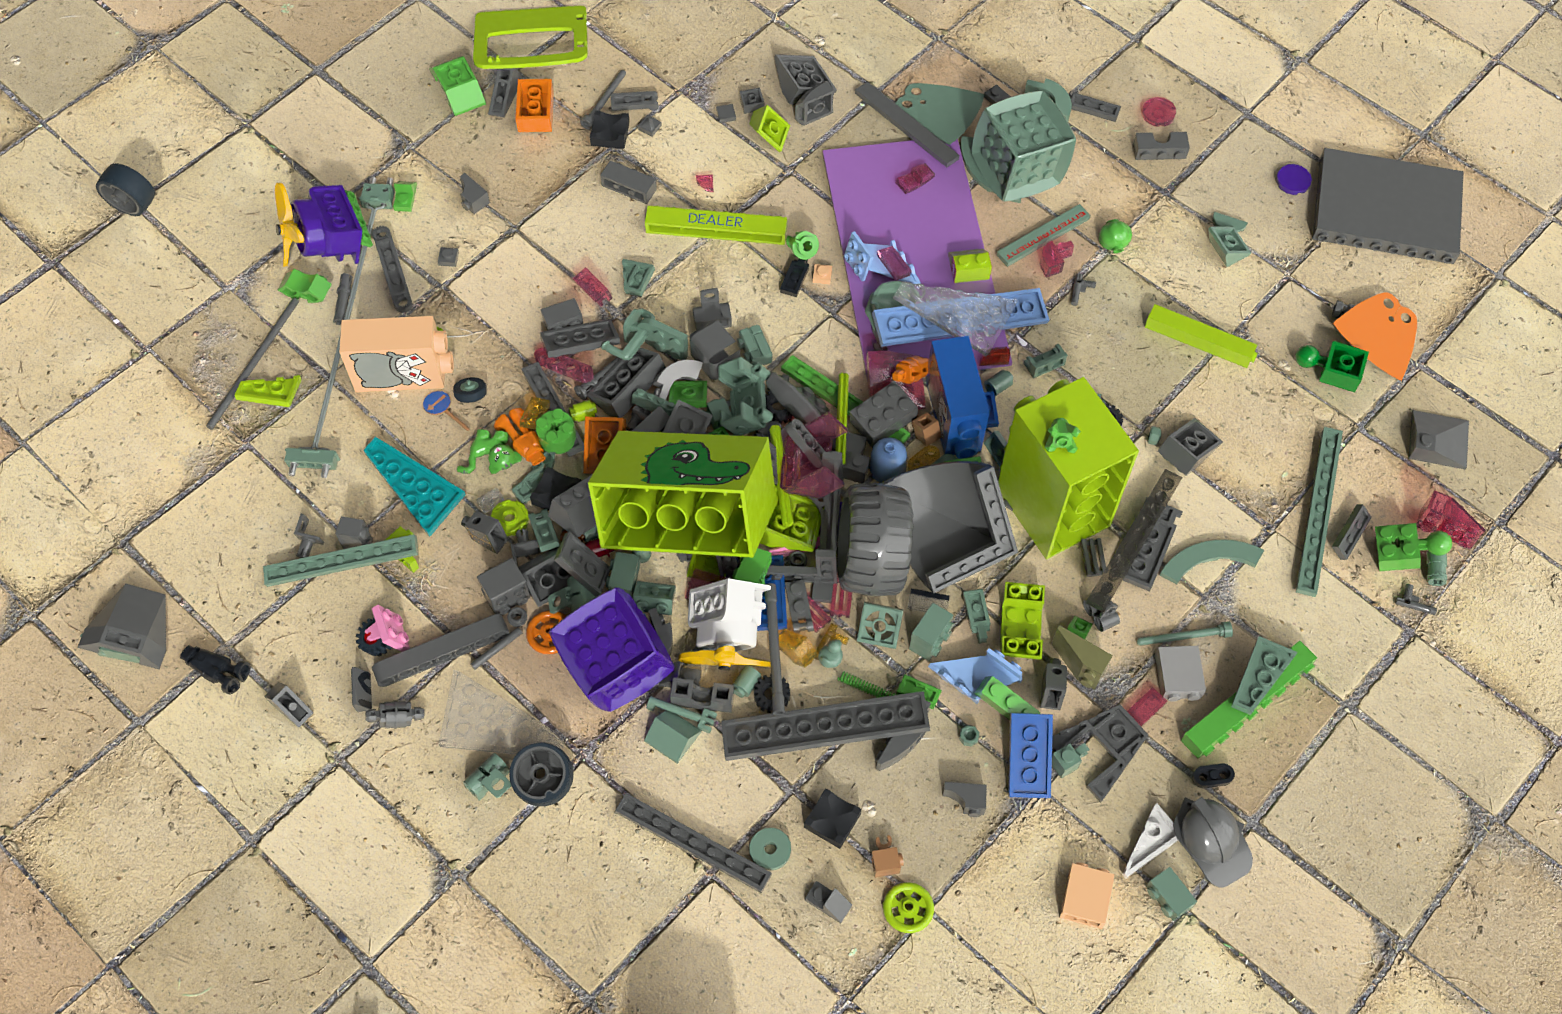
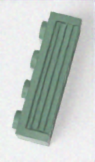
[632,388,675,416]

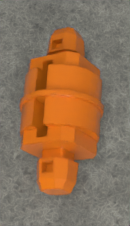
[892,356,929,384]

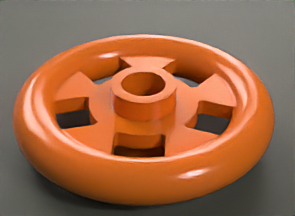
[526,610,566,655]

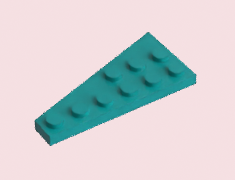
[363,437,466,537]

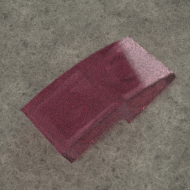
[895,163,935,194]

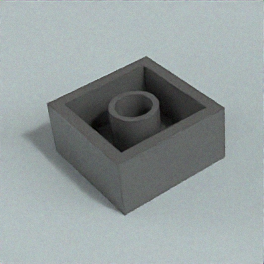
[739,88,765,114]

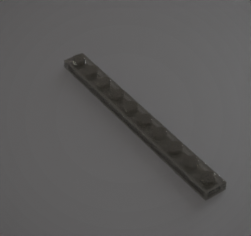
[1086,469,1183,612]

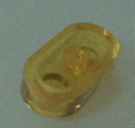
[907,445,940,471]

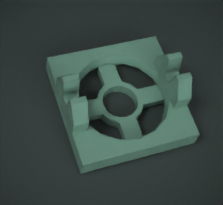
[857,602,904,649]

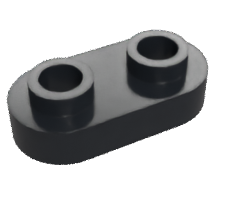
[1192,763,1235,788]

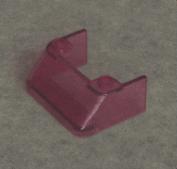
[780,412,848,498]

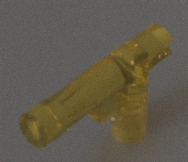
[813,623,849,660]

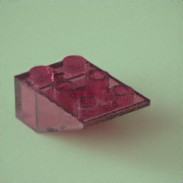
[1416,490,1485,549]

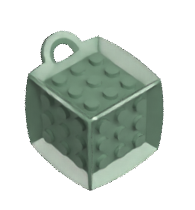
[972,91,1076,202]

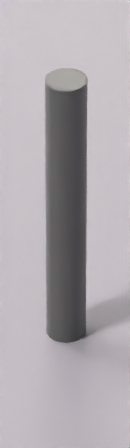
[470,627,523,670]

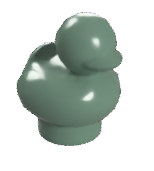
[818,639,843,668]

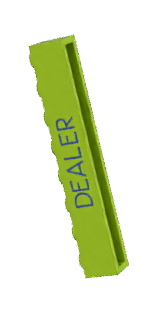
[645,206,787,245]

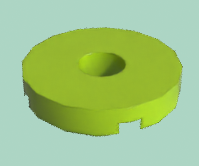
[491,500,529,536]

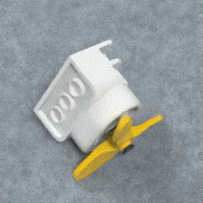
[678,578,771,670]

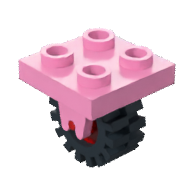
[356,605,410,656]

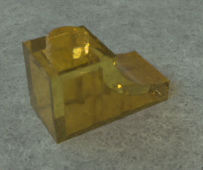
[779,629,818,668]

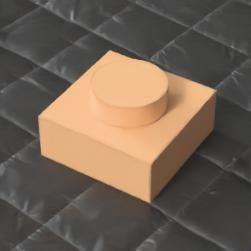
[813,264,832,284]

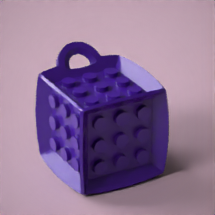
[549,587,675,712]

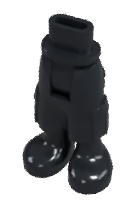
[180,645,250,695]

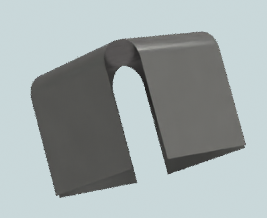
[690,320,740,380]

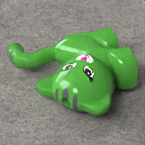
[457,429,522,474]

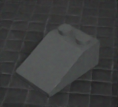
[1158,418,1223,476]

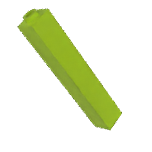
[1145,304,1258,368]

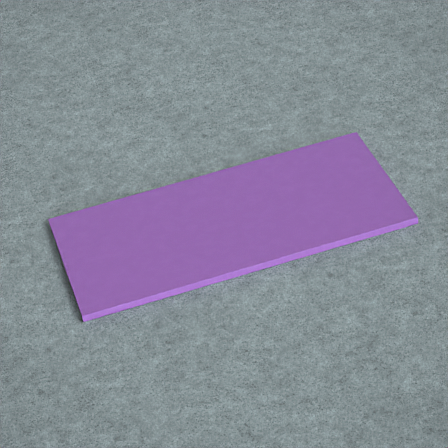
[823,139,1012,383]

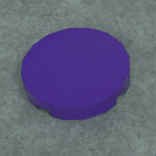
[1276,164,1312,195]

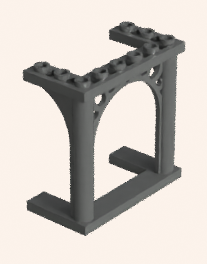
[716,451,844,584]

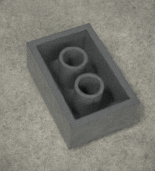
[850,381,918,448]

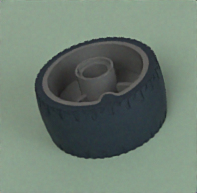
[96,163,155,216]
[509,743,574,806]

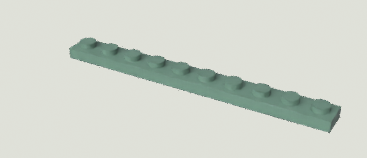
[1296,427,1343,597]

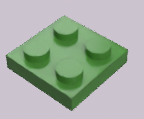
[669,381,708,408]

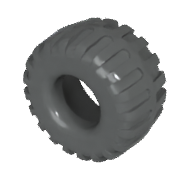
[837,483,913,596]

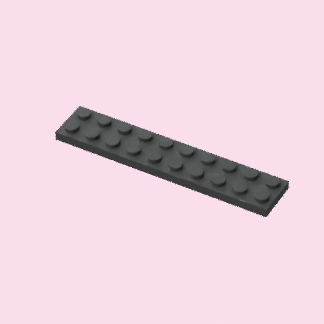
[721,691,930,761]

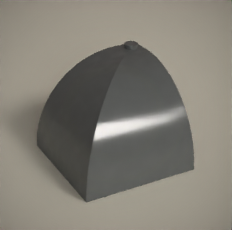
[881,461,1018,593]

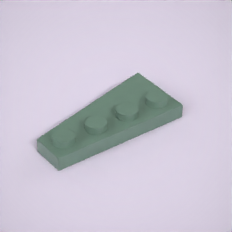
[1231,636,1298,715]

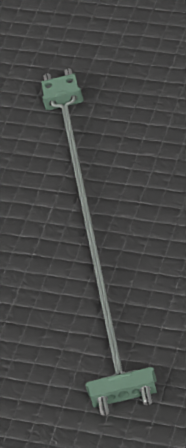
[284,177,395,478]

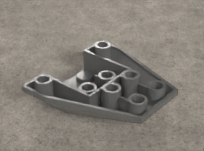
[78,584,166,670]

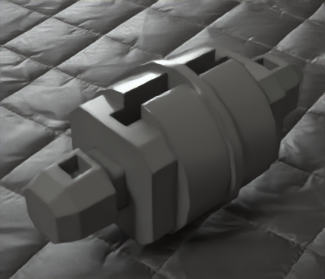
[365,700,425,729]

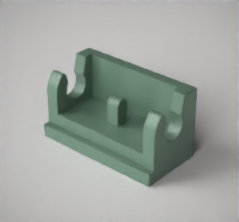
[1024,344,1068,378]

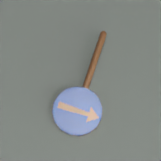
[423,391,470,431]

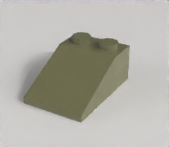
[1052,625,1113,690]

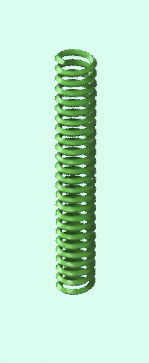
[838,671,898,698]

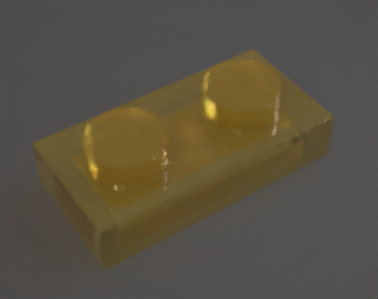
[520,397,550,430]

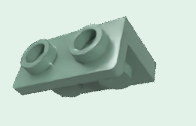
[633,581,676,615]

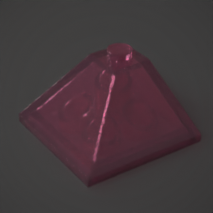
[866,351,926,409]

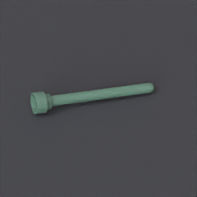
[1137,621,1233,646]

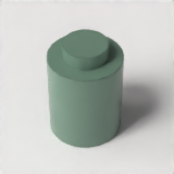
[984,370,1013,397]
[732,665,762,698]

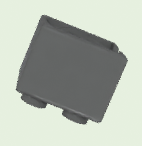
[477,558,531,615]

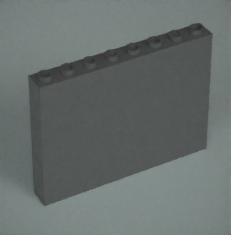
[1312,148,1464,264]

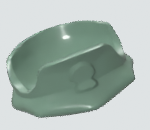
[865,281,921,332]

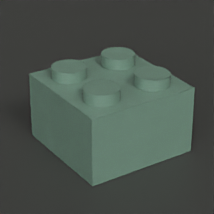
[909,603,954,661]

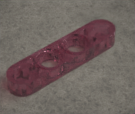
[534,348,594,383]

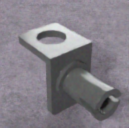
[294,514,324,558]
[511,529,540,567]

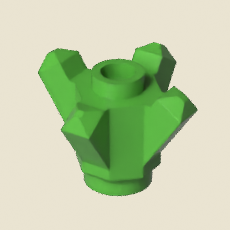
[1045,418,1081,453]

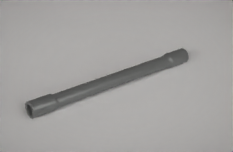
[765,583,785,715]

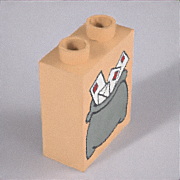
[339,316,454,392]

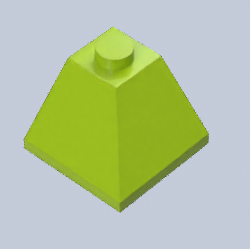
[749,105,790,152]

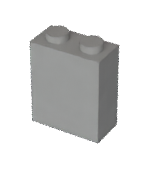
[1155,646,1206,701]

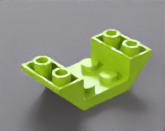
[1000,582,1045,660]

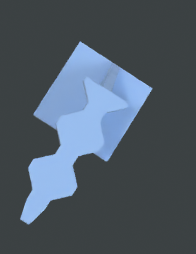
[844,231,921,286]
[928,648,1022,704]

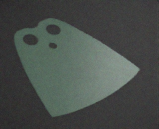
[895,83,984,145]

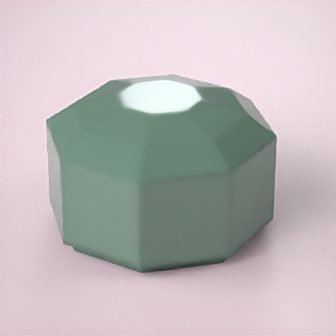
[1148,426,1162,445]
[959,725,980,747]

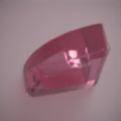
[696,175,714,192]

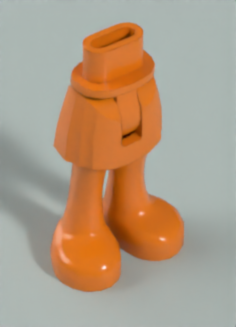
[494,408,546,466]

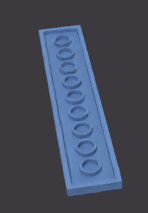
[872,288,1050,347]

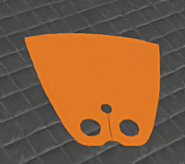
[1333,292,1417,381]

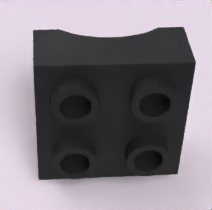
[590,111,630,149]
[530,466,582,511]
[804,788,862,849]

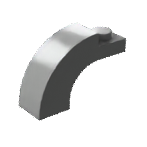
[652,360,703,400]

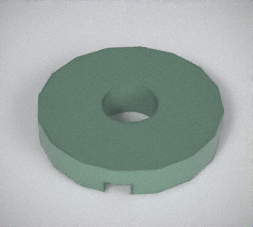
[749,828,791,871]

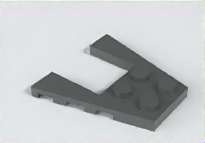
[1052,705,1149,803]

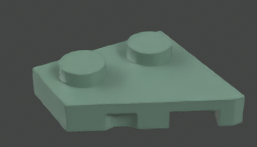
[622,259,655,297]

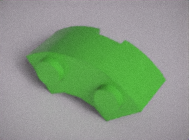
[278,269,332,303]

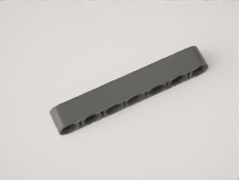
[372,614,509,687]

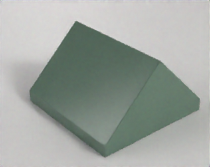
[1208,227,1251,267]
[644,711,701,764]

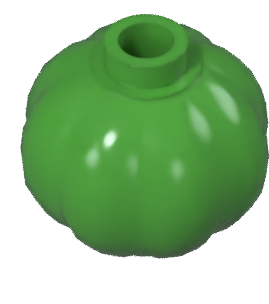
[1098,219,1132,253]

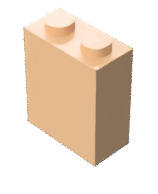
[1060,862,1115,929]

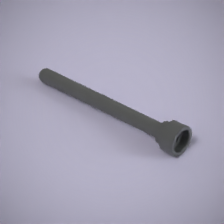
[580,70,626,130]

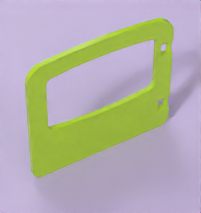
[473,6,588,69]

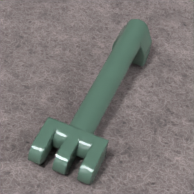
[646,696,717,733]

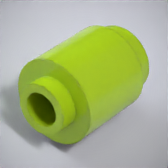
[568,400,597,422]

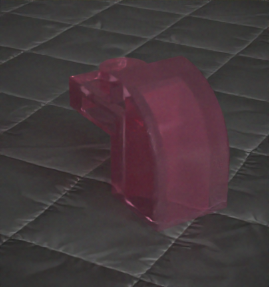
[1040,241,1074,278]

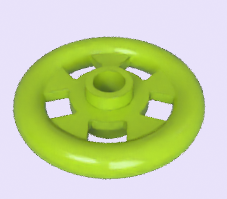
[883,882,934,933]

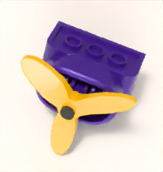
[275,182,362,267]

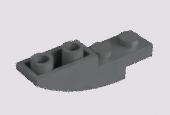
[875,700,931,771]

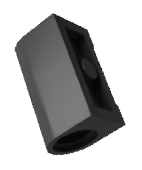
[692,288,732,330]

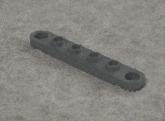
[372,225,413,313]

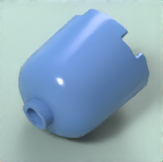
[869,437,907,483]

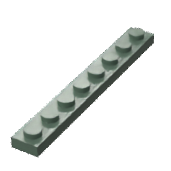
[263,534,419,587]

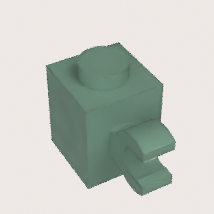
[702,398,732,430]
[1052,743,1090,779]

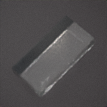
[907,588,950,612]

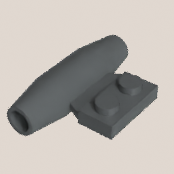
[766,373,830,433]

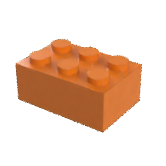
[516,79,554,132]

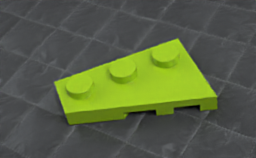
[235,375,302,407]

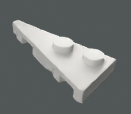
[1122,803,1178,879]

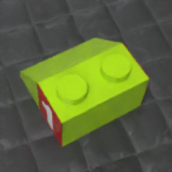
[948,249,992,283]

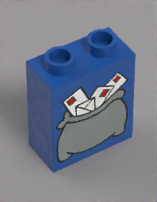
[926,335,990,459]

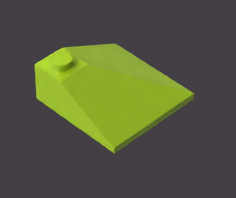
[760,485,824,552]

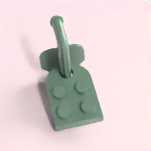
[601,308,688,360]

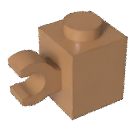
[912,412,942,447]
[871,835,904,878]

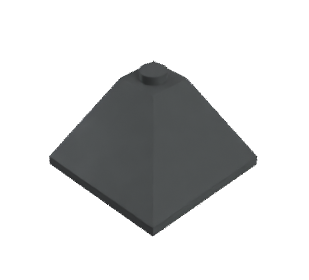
[774,54,837,105]
[1409,410,1469,470]

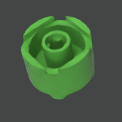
[536,409,576,454]

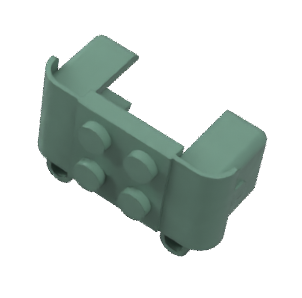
[718,357,773,436]

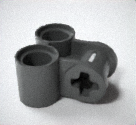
[1083,590,1120,632]

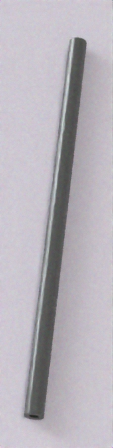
[206,298,299,430]

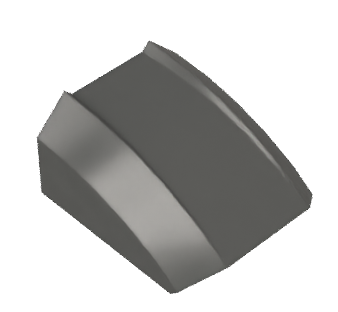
[795,81,834,126]

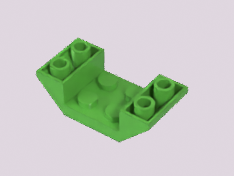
[429,56,486,116]

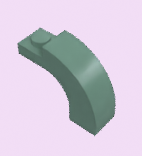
[1025,78,1072,122]

